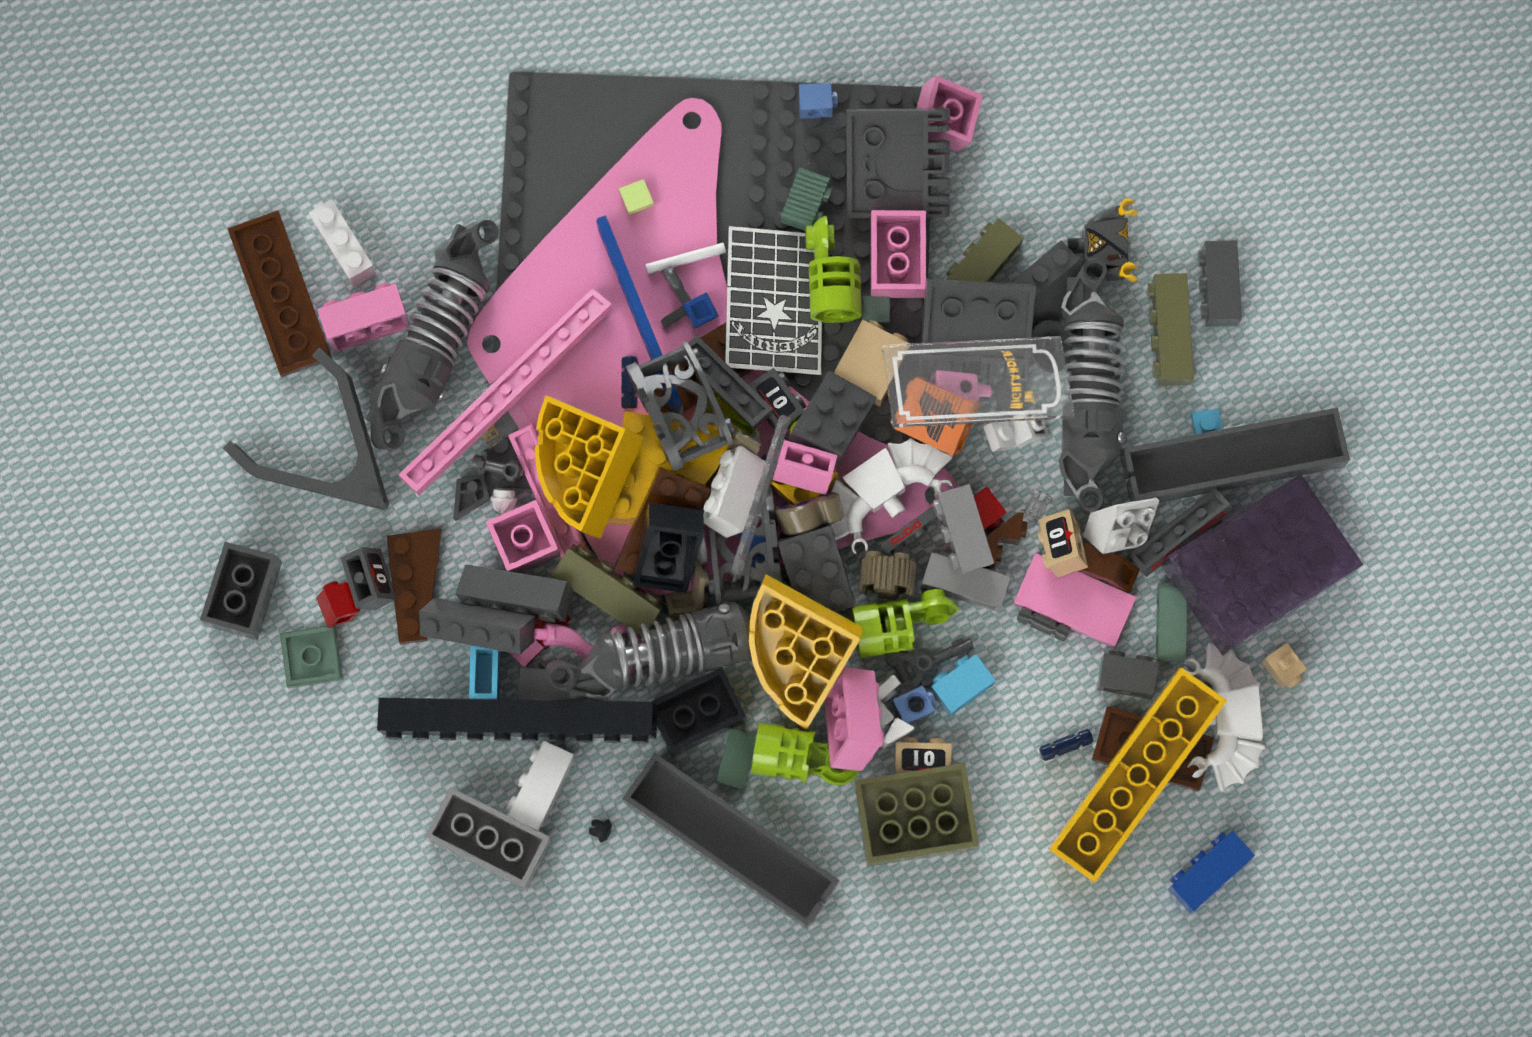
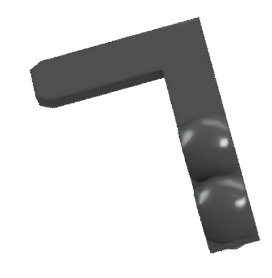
[661,266,691,327]

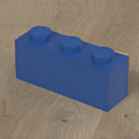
[1168,830,1256,914]

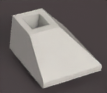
[1083,498,1159,554]

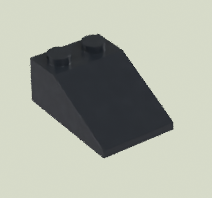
[632,503,704,593]

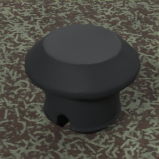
[589,819,612,843]

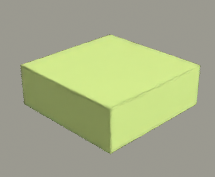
[619,179,654,215]

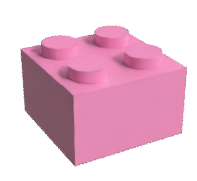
[916,75,983,152]
[486,500,560,573]

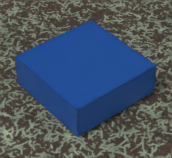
[682,292,719,329]

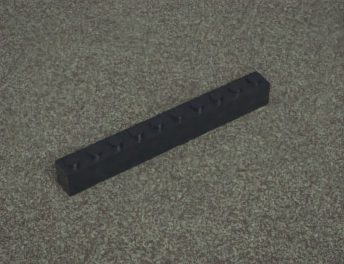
[377,698,658,744]

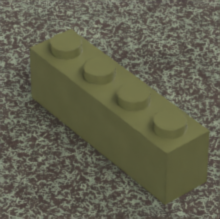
[946,218,1023,282]
[1147,273,1194,386]
[551,544,664,636]

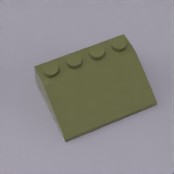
[854,763,979,867]

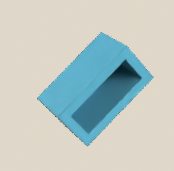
[469,645,501,699]
[930,654,996,717]

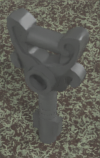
[885,638,974,695]

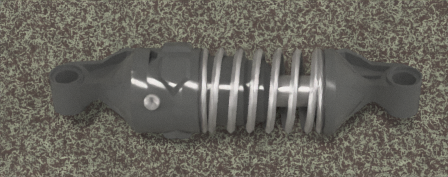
[366,220,499,450]
[1058,258,1125,515]
[545,602,752,700]

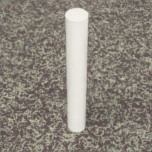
[645,243,726,275]

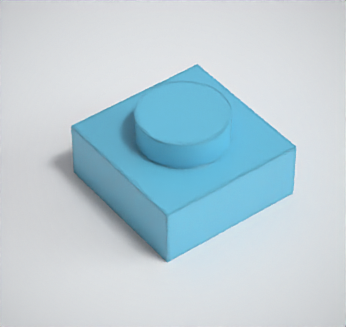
[1190,408,1223,435]

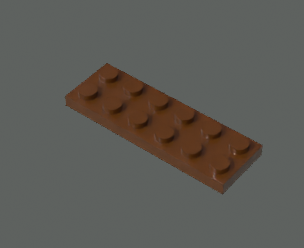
[227,210,333,378]

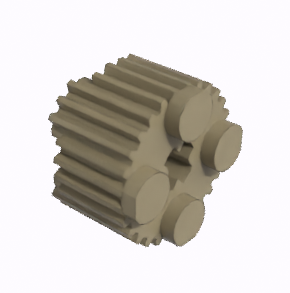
[859,551,916,600]

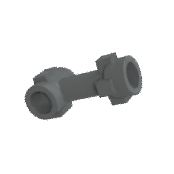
[471,453,525,482]

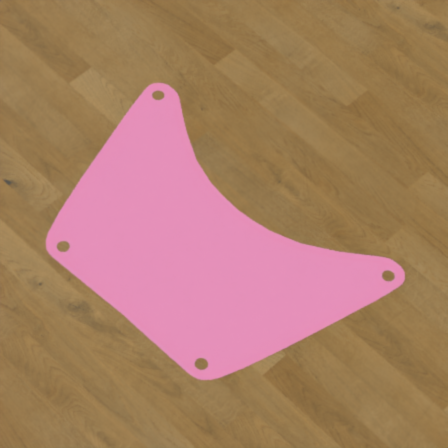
[467,98,958,595]

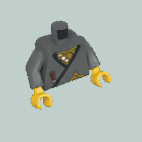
[1067,198,1139,282]

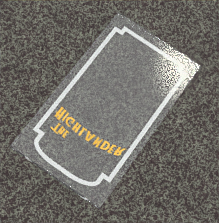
[882,336,1075,427]

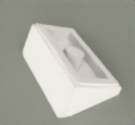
[880,718,915,749]

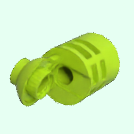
[805,216,862,323]
[851,589,959,659]
[751,722,859,785]

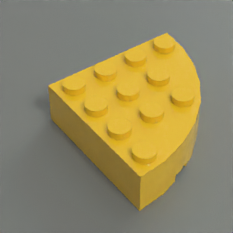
[535,395,644,539]
[607,411,733,525]
[749,574,863,730]

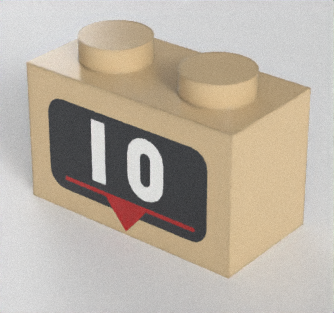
[1037,509,1088,578]
[894,738,952,774]

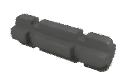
[1017,607,1070,641]

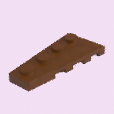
[387,529,442,645]

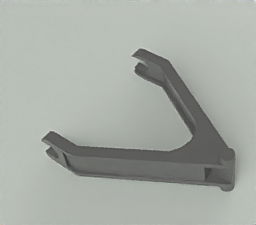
[223,347,389,510]

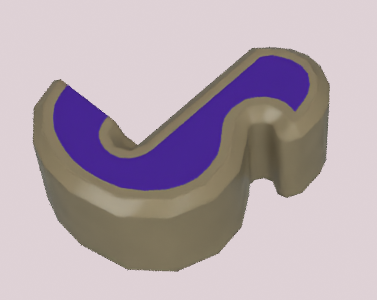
[774,492,844,536]

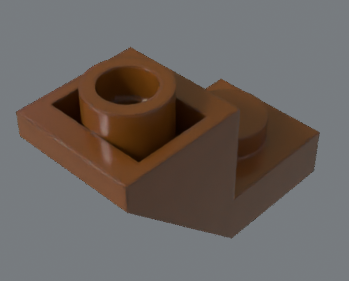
[983,512,1027,569]
[1079,542,1140,593]

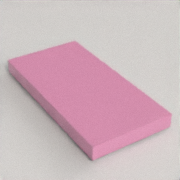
[1013,553,1136,648]

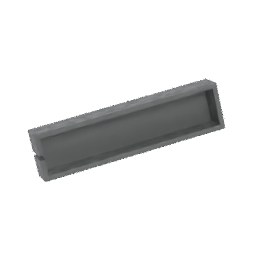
[1120,407,1350,503]
[622,753,840,929]

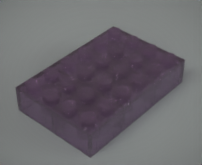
[1161,474,1364,656]

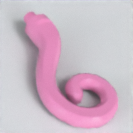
[533,623,643,674]

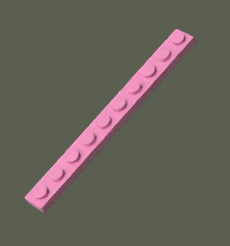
[399,288,613,496]

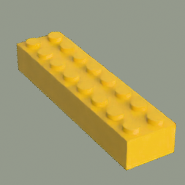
[1048,667,1227,883]

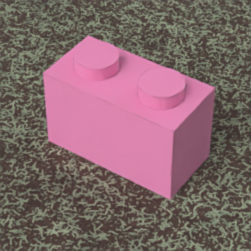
[773,440,837,495]

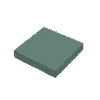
[280,626,343,689]

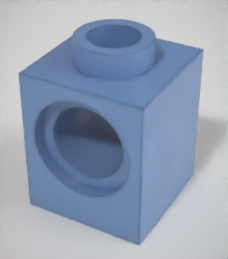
[799,83,838,119]
[892,686,937,725]

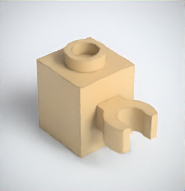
[1261,643,1307,689]

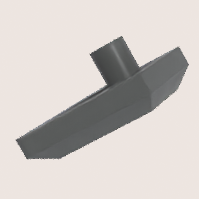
[453,474,490,521]

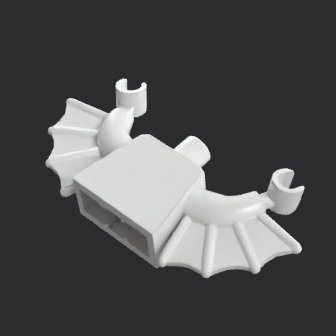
[831,438,953,554]
[1183,643,1266,792]

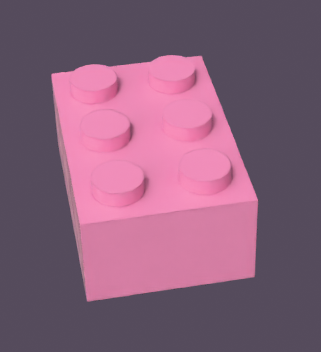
[870,210,926,298]
[317,283,410,353]
[824,667,884,771]

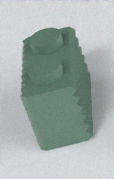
[781,167,833,231]

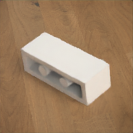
[309,199,376,288]
[704,445,766,538]
[506,741,575,832]

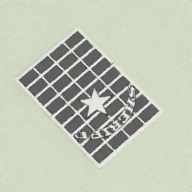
[725,226,822,375]

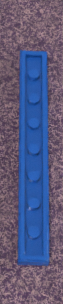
[596,215,684,415]

